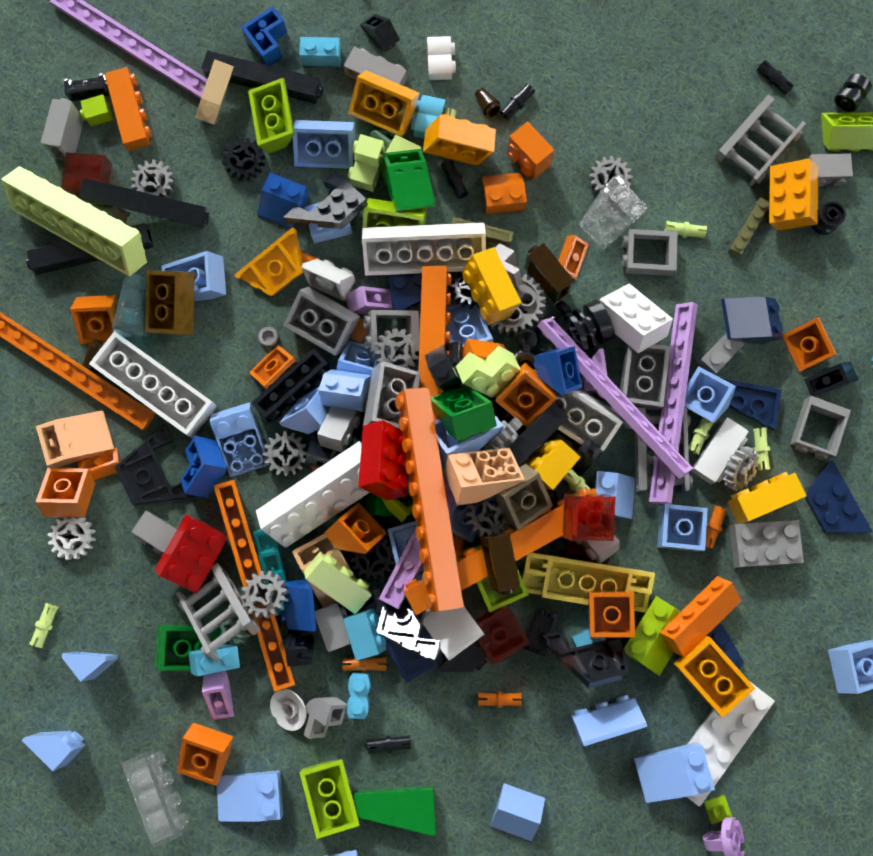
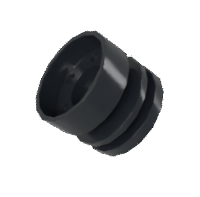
[564,299,615,352]

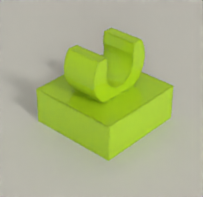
[703,795,732,824]

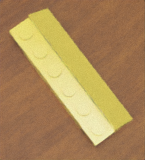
[522,552,655,613]

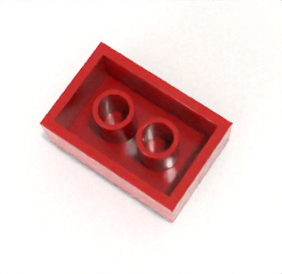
[358,420,409,500]
[154,514,228,593]

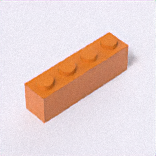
[105,67,152,151]
[660,576,742,658]

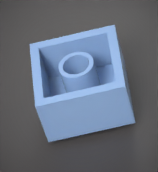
[657,504,708,552]

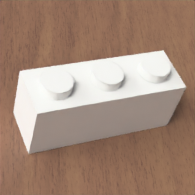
[691,417,749,484]

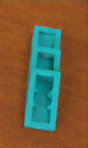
[252,529,288,616]

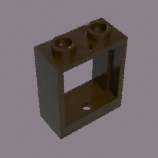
[525,243,574,303]
[480,533,521,595]

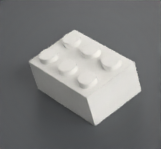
[599,284,673,353]

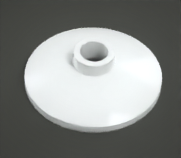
[270,689,307,731]

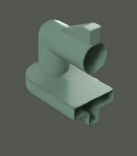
[370,128,406,151]

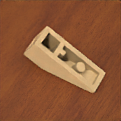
[195,59,234,125]

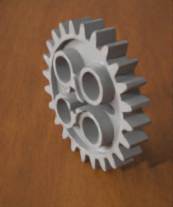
[485,274,546,336]

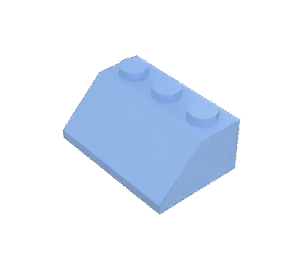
[293,120,355,169]
[571,695,647,746]

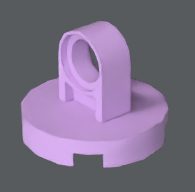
[703,817,745,856]

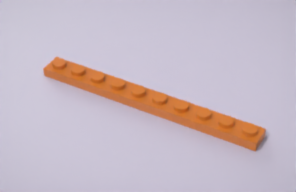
[0,312,156,431]

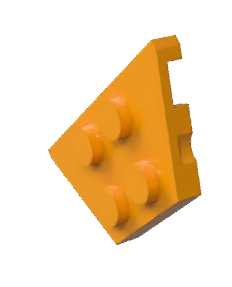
[234,228,304,296]

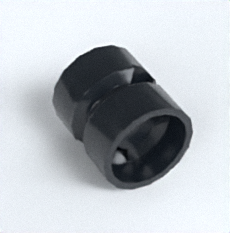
[834,74,872,112]
[811,201,846,235]

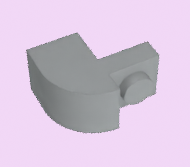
[495,243,523,288]
[304,697,347,739]

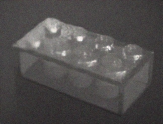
[121,747,189,849]

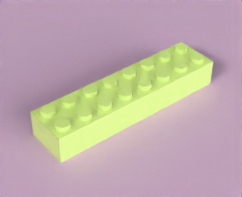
[1,166,147,277]

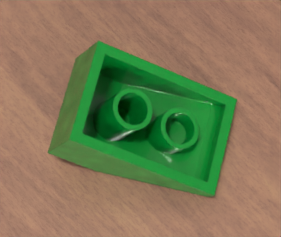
[430,385,497,441]
[154,624,225,671]

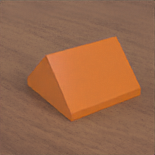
[783,317,837,372]
[249,345,297,390]

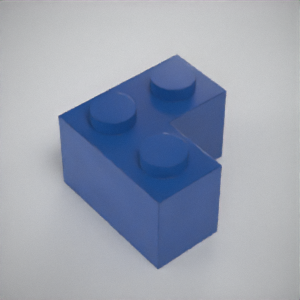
[241,6,287,66]
[180,436,227,498]

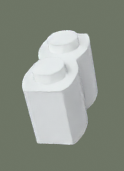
[427,36,456,80]

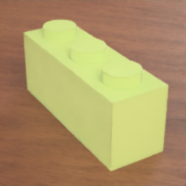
[304,552,372,614]

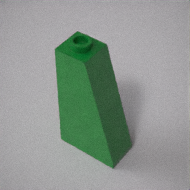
[353,786,436,836]

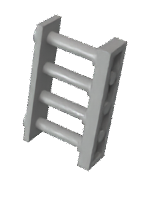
[715,94,806,187]
[634,407,693,493]
[176,563,261,663]

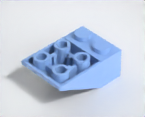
[210,402,270,477]

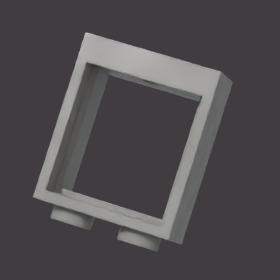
[621,229,678,276]
[364,310,420,355]
[790,396,851,460]

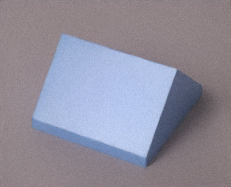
[684,366,736,423]
[62,652,118,682]
[490,783,545,841]

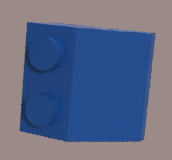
[257,173,309,229]
[534,346,582,395]
[280,579,316,631]

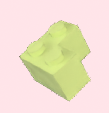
[348,134,385,192]
[456,346,521,398]

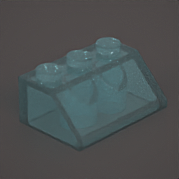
[112,273,153,343]

